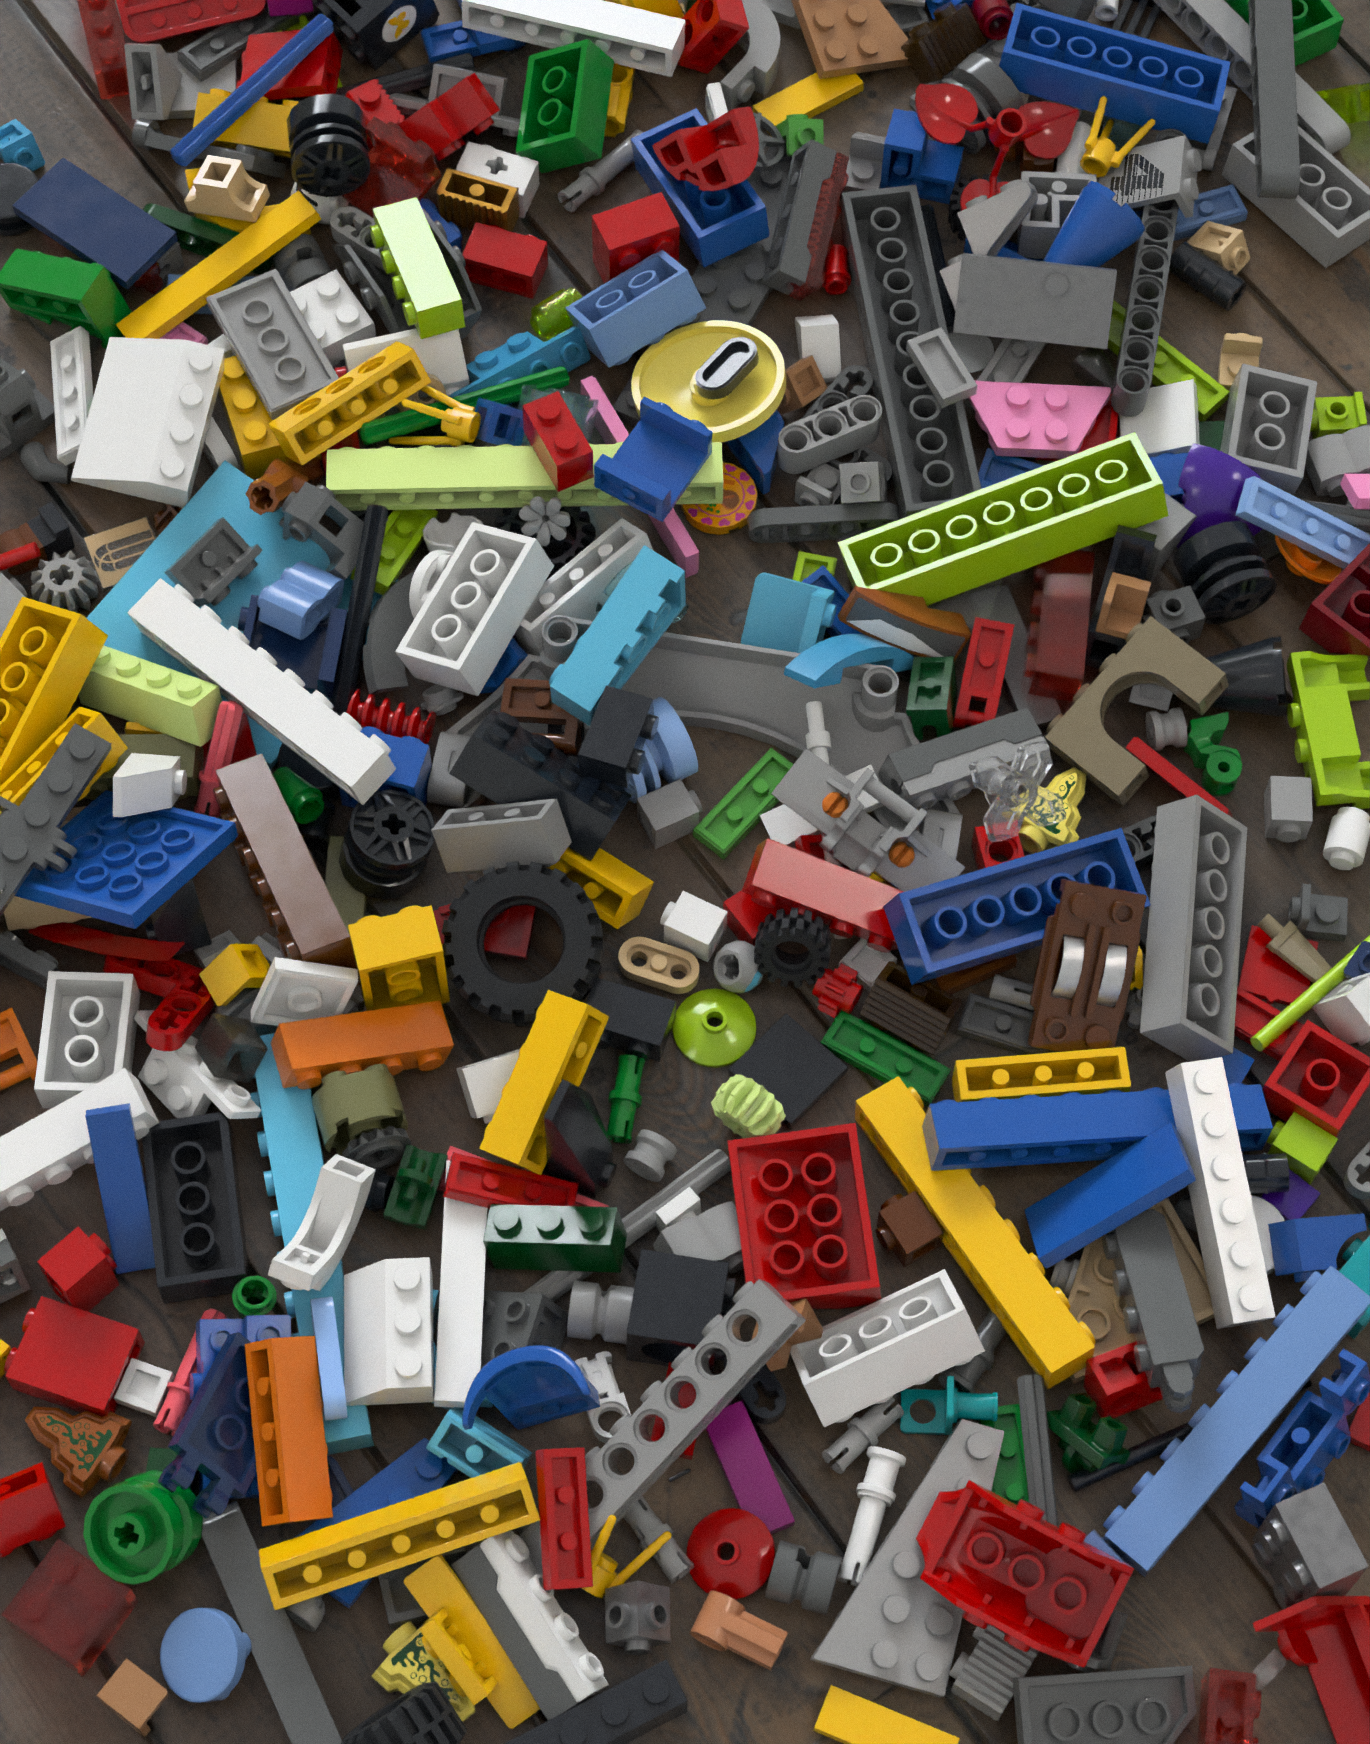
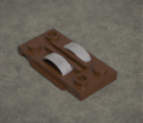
[1027,879,1147,1052]

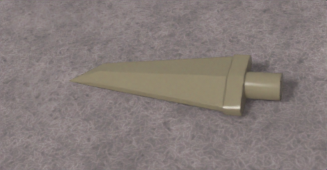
[1257,913,1332,983]

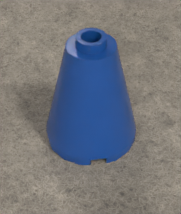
[1043,181,1145,267]

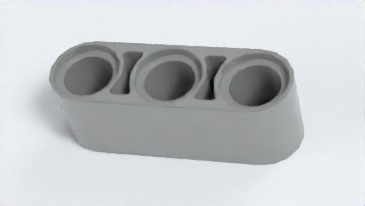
[777,395,882,474]

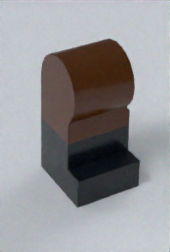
[0,502,75,575]

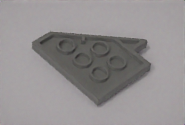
[1012,1666,1197,1744]

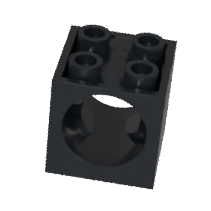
[626,1249,736,1373]

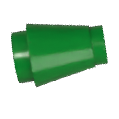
[272,767,324,824]
[232,1275,277,1319]

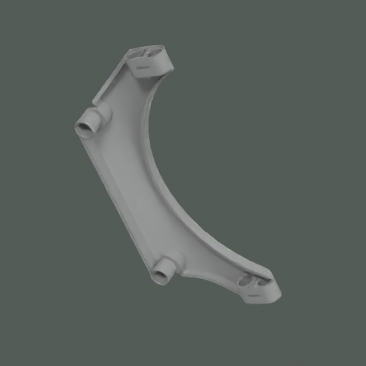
[427,615,963,860]

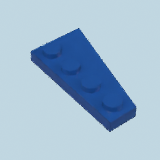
[296,1438,458,1609]

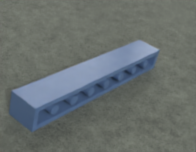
[1102,1265,1370,1577]

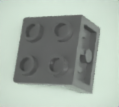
[481,1290,568,1369]

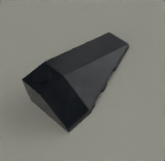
[544,1079,617,1199]

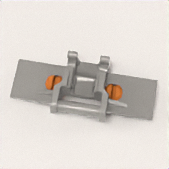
[771,748,965,892]

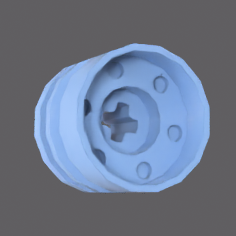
[624,696,698,803]

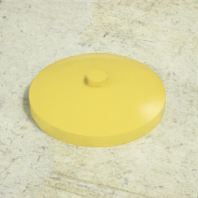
[631,321,786,442]

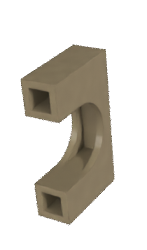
[1045,616,1229,807]

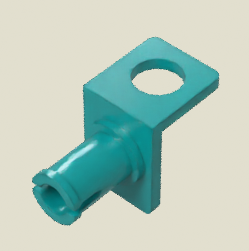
[900,1376,998,1435]

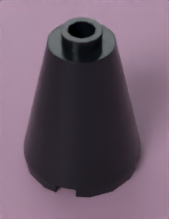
[1206,636,1287,717]

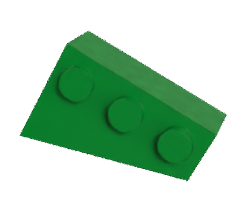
[0,248,132,349]

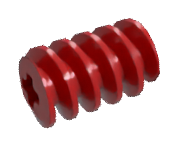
[346,689,436,744]

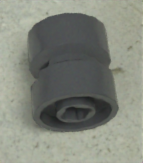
[271,234,332,292]
[765,1540,842,1615]

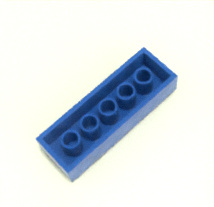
[999,3,1231,144]
[883,828,1151,985]

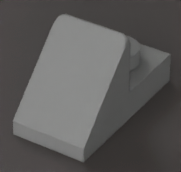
[840,132,886,194]

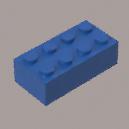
[631,108,770,268]

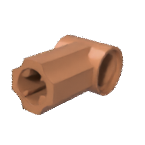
[689,1591,788,1671]

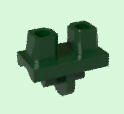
[383,1144,449,1230]
[1047,1392,1131,1473]

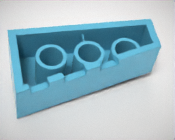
[549,545,686,726]

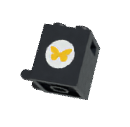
[315,0,440,71]

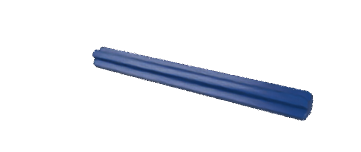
[170,14,334,167]

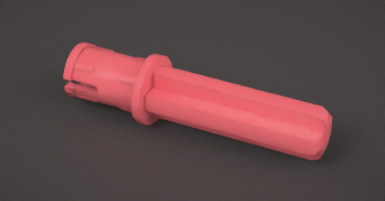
[194,700,243,818]
[153,1308,228,1436]

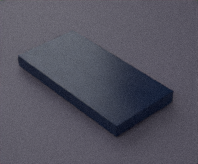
[12,157,178,290]

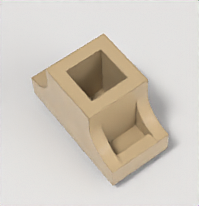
[184,155,270,223]

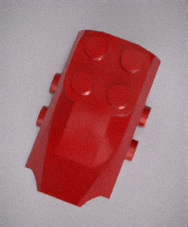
[916,1480,1134,1668]

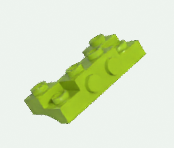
[1286,651,1370,809]

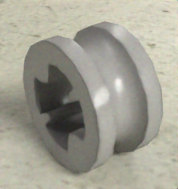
[1049,1259,1080,1297]

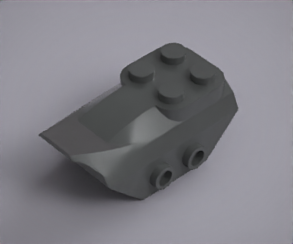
[331,209,482,340]

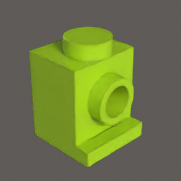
[1310,392,1367,439]

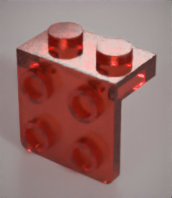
[342,116,441,218]

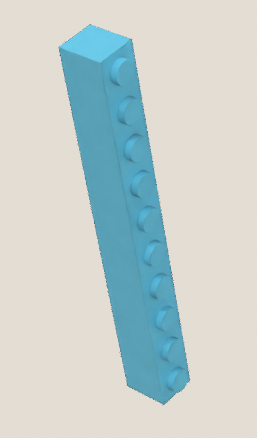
[244,1033,374,1455]

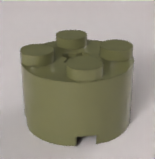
[312,1064,408,1156]

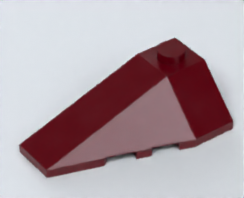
[1299,543,1370,656]

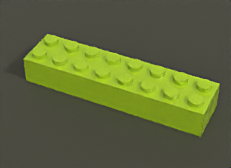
[838,432,1169,606]

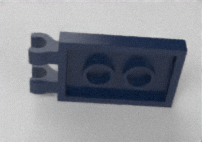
[158,1332,257,1518]

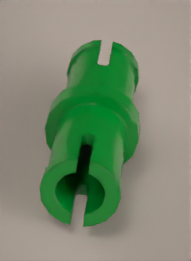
[607,1055,645,1144]

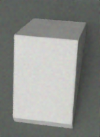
[795,314,841,383]

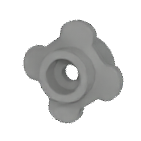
[421,684,464,715]

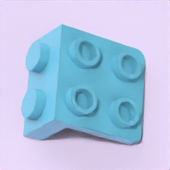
[741,572,837,653]

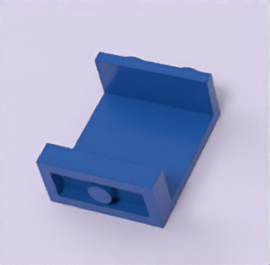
[594,396,712,522]

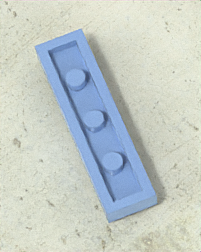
[1236,476,1370,569]

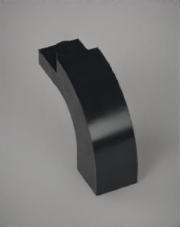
[1080,525,1157,669]

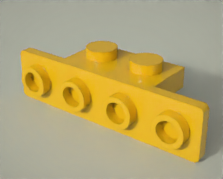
[404,1554,540,1729]

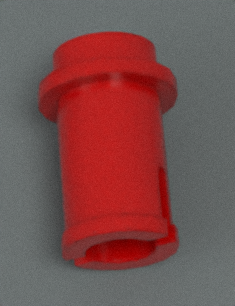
[821,244,851,295]

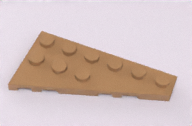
[791,0,911,79]

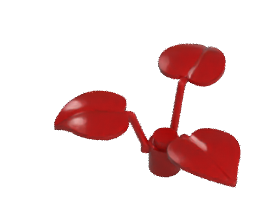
[915,83,1080,211]

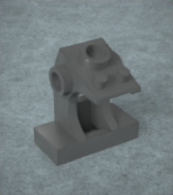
[0,358,55,461]
[279,482,388,580]

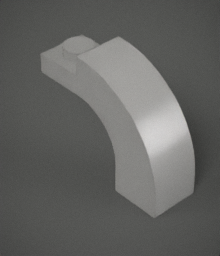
[720,0,780,111]

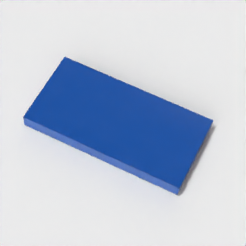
[1024,1122,1196,1269]

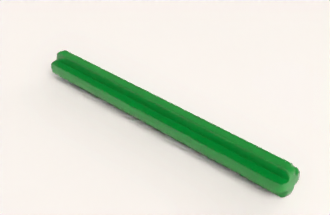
[359,366,570,445]

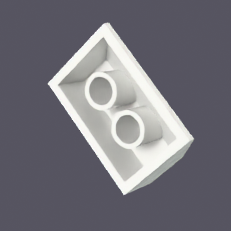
[343,328,469,421]
[344,1257,434,1406]

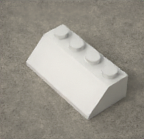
[790,1269,985,1427]

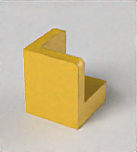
[199,944,270,1006]

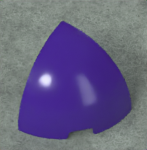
[1177,443,1264,549]

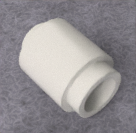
[1323,807,1370,870]

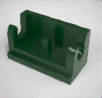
[906,656,958,740]

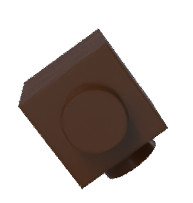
[875,1190,944,1268]

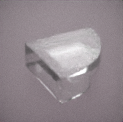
[1244,1649,1287,1693]

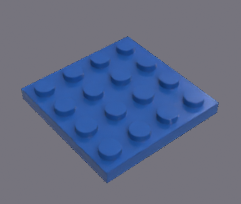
[15,790,238,929]

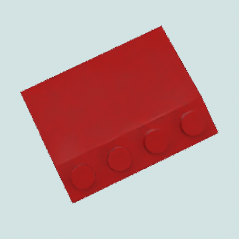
[727,1123,881,1309]

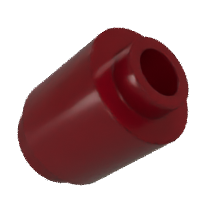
[971,0,1013,40]

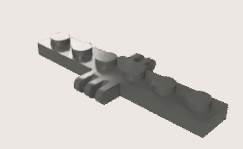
[0,723,111,917]

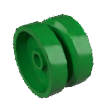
[83,1470,203,1585]

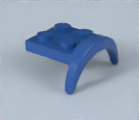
[462,1345,600,1430]

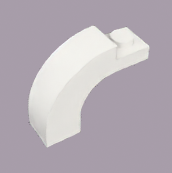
[268,1154,376,1291]

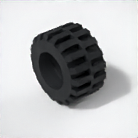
[341,1682,467,1744]

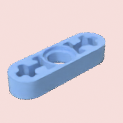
[310,1296,347,1421]

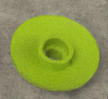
[673,989,756,1068]

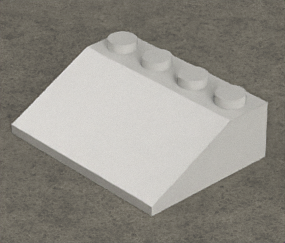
[71,337,225,508]

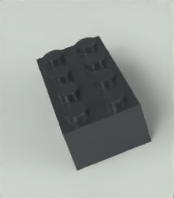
[449,709,632,861]
[142,1112,250,1304]

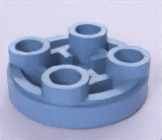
[160,1608,251,1703]

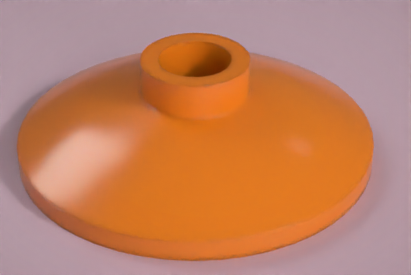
[1275,535,1341,585]

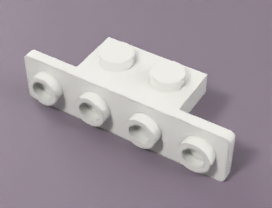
[134,1010,261,1119]

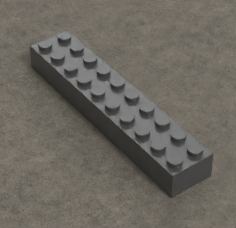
[840,185,981,519]

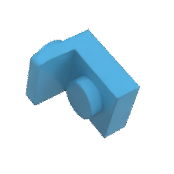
[0,119,45,171]

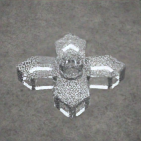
[969,741,1066,842]

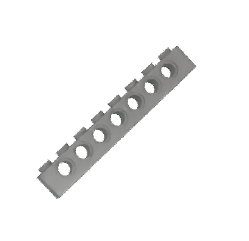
[517,1279,806,1574]

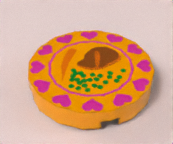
[680,462,758,535]

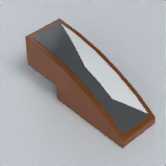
[838,586,971,662]

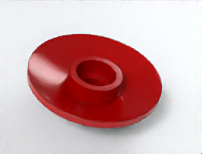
[686,1508,776,1600]

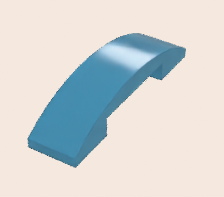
[784,634,914,688]

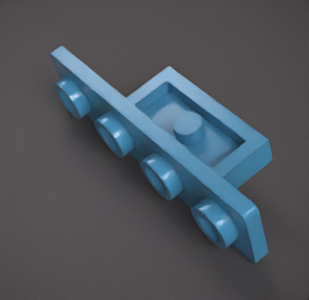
[449,326,590,406]

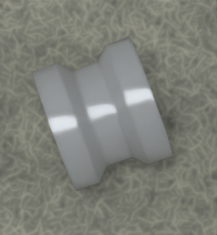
[1145,707,1187,751]
[624,1129,677,1182]

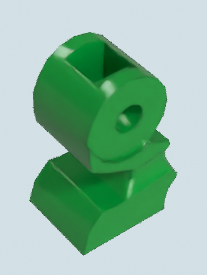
[1183,712,1242,796]

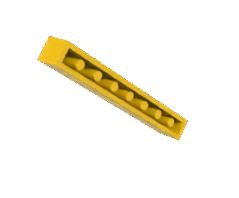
[855,1076,1096,1389]

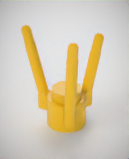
[1080,96,1155,177]
[389,385,481,447]
[582,1515,672,1598]

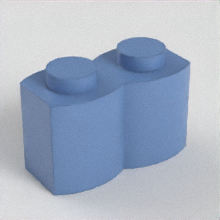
[257,561,344,640]

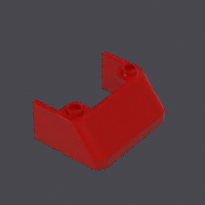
[116,0,267,44]
[1253,1596,1370,1744]

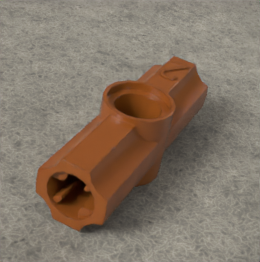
[245,456,324,515]

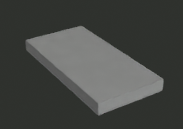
[206,269,339,420]

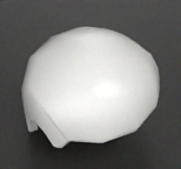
[423,512,484,552]

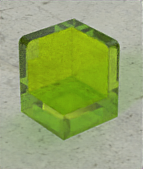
[1316,83,1370,124]

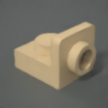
[1187,221,1250,275]
[1218,333,1263,391]

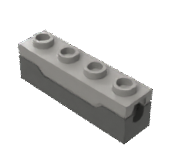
[878,708,1050,811]

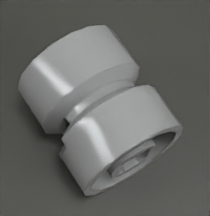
[567,1280,634,1344]

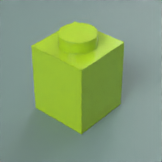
[1266,1111,1338,1185]

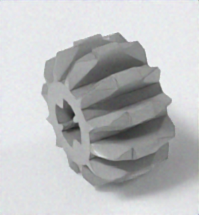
[31,550,99,613]

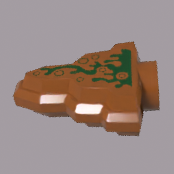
[25,1407,132,1498]

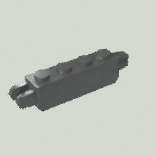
[1102,1209,1204,1414]

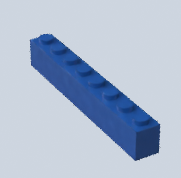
[922,1082,1273,1171]

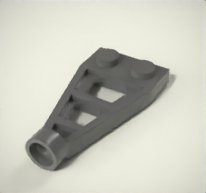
[132,118,287,179]

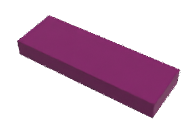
[705,1401,795,1534]

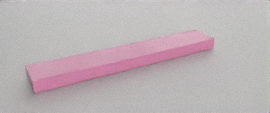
[580,375,699,578]

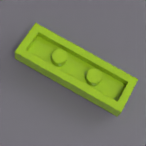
[350,509,438,596]

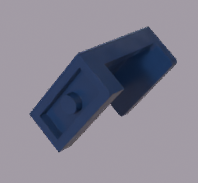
[238,595,347,698]

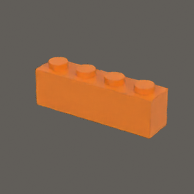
[271,1000,454,1089]
[245,1336,333,1526]

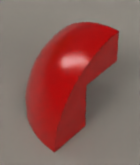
[652,106,759,191]

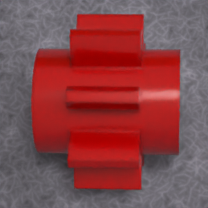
[812,963,864,1018]

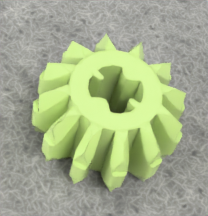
[711,1074,786,1138]

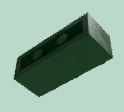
[483,1204,627,1273]

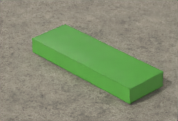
[693,748,794,860]

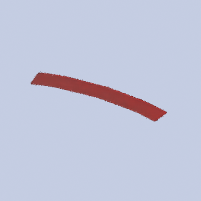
[28,922,185,961]

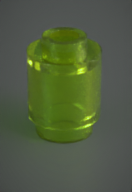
[530,287,582,340]

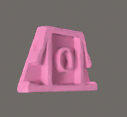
[968,381,1111,459]

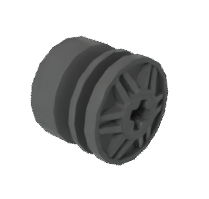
[939,52,1023,154]

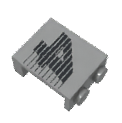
[1098,135,1202,218]

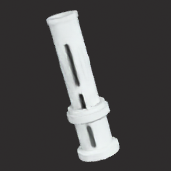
[837,1446,906,1587]

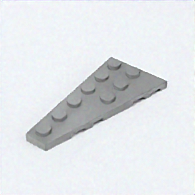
[810,1419,1005,1698]

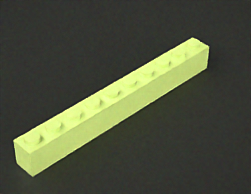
[326,442,723,511]

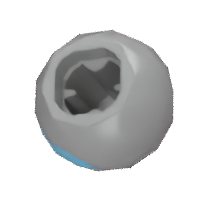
[713,940,764,994]

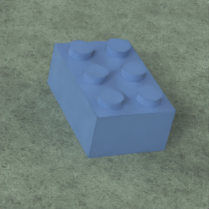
[565,250,706,368]

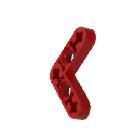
[103,955,216,1051]

